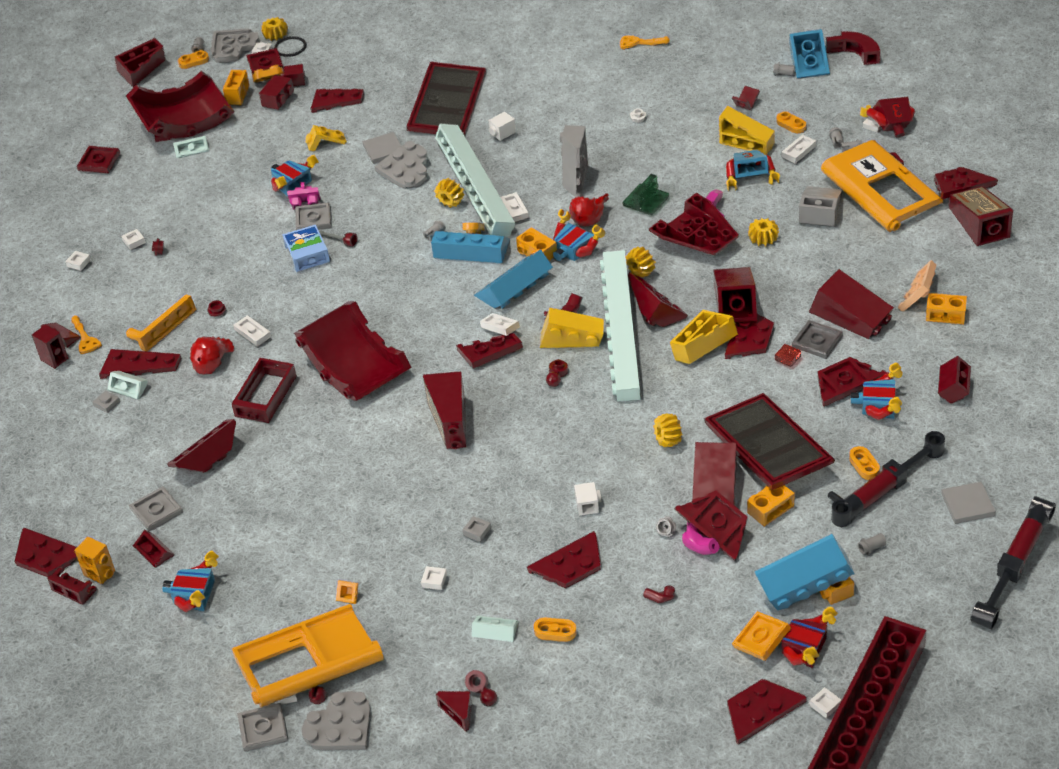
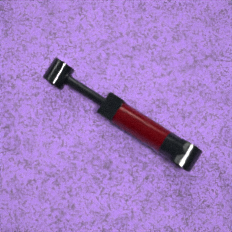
[828,431,945,527]
[970,496,1056,629]

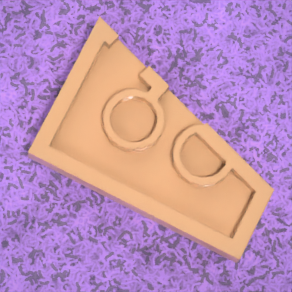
[898,260,936,312]

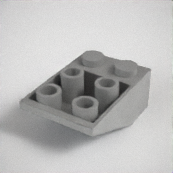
[799,186,842,226]

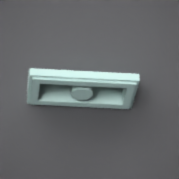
[173,136,209,158]
[108,371,148,400]
[472,615,519,642]

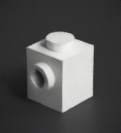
[489,112,516,141]
[574,482,601,516]

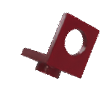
[732,86,760,110]

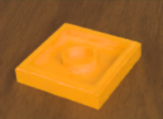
[732,611,791,661]

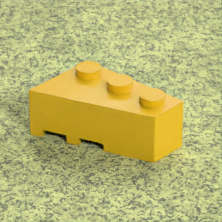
[719,106,775,155]
[540,307,604,348]
[670,310,738,364]

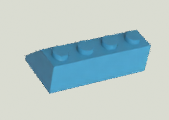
[431,231,510,263]
[474,250,553,309]
[755,534,855,611]

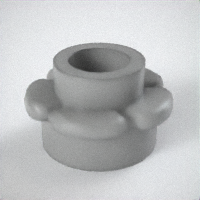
[656,516,676,537]

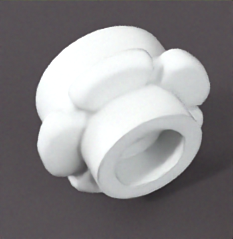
[630,109,646,123]

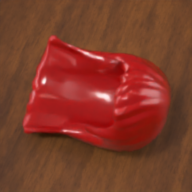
[569,193,609,227]
[190,336,234,375]

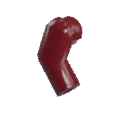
[643,585,676,603]

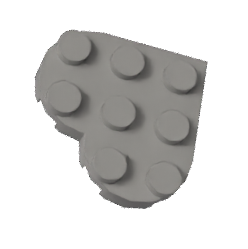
[211,29,259,63]
[374,141,427,188]
[302,691,370,750]

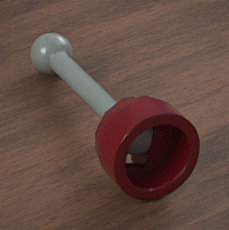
[319,230,358,247]

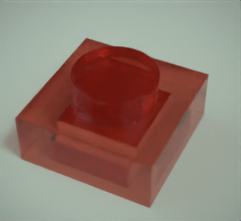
[775,344,801,367]

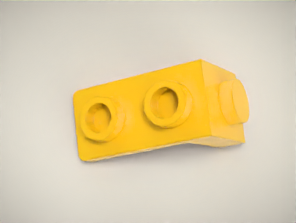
[305,125,346,151]

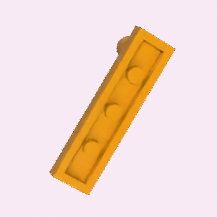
[126,294,197,351]

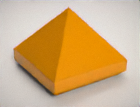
[336,580,359,604]

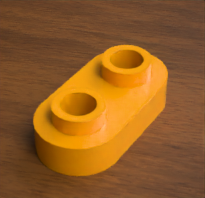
[178,50,209,69]
[252,65,284,83]
[776,111,806,133]
[462,223,485,234]
[849,446,880,480]
[534,617,577,642]

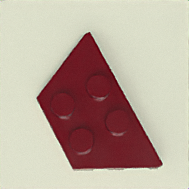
[934,167,998,199]
[725,313,774,359]
[817,357,887,407]
[674,491,748,561]
[14,528,77,577]
[527,531,601,589]
[727,679,807,745]

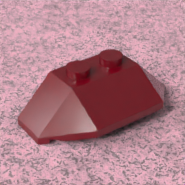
[167,419,236,473]

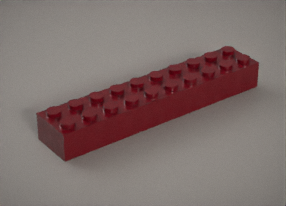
[808,616,927,769]

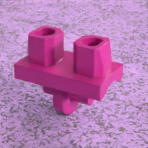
[287,182,320,210]

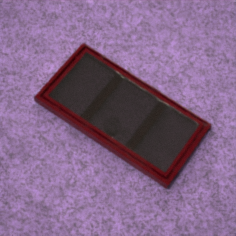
[406,61,486,136]
[704,393,835,491]

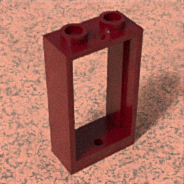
[231,358,297,423]

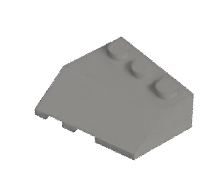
[560,125,589,197]

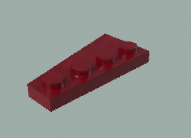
[99,349,181,379]

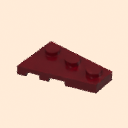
[311,88,364,113]
[456,333,523,369]

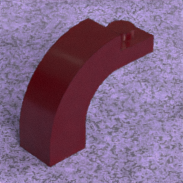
[825,31,880,65]

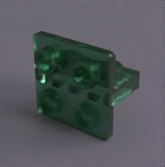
[622,174,669,216]

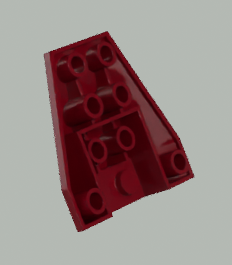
[649,192,739,256]

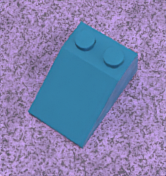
[789,29,830,78]

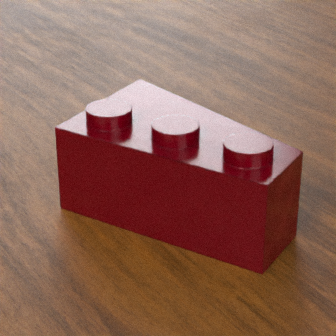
[114,38,166,87]

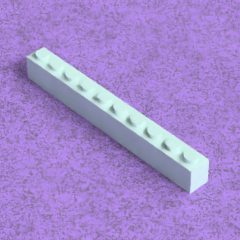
[435,124,515,237]
[600,250,640,402]

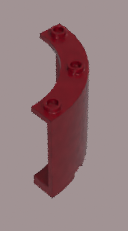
[126,71,235,139]
[294,301,412,401]

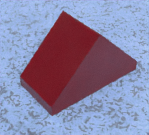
[436,691,472,732]

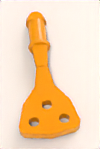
[620,36,670,49]
[71,315,102,354]

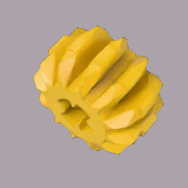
[261,17,288,41]
[434,178,465,208]
[748,218,779,247]
[625,246,656,278]
[653,413,683,447]

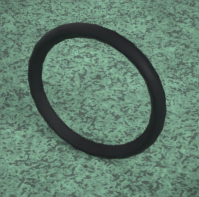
[274,36,307,57]

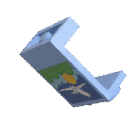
[282,225,330,272]

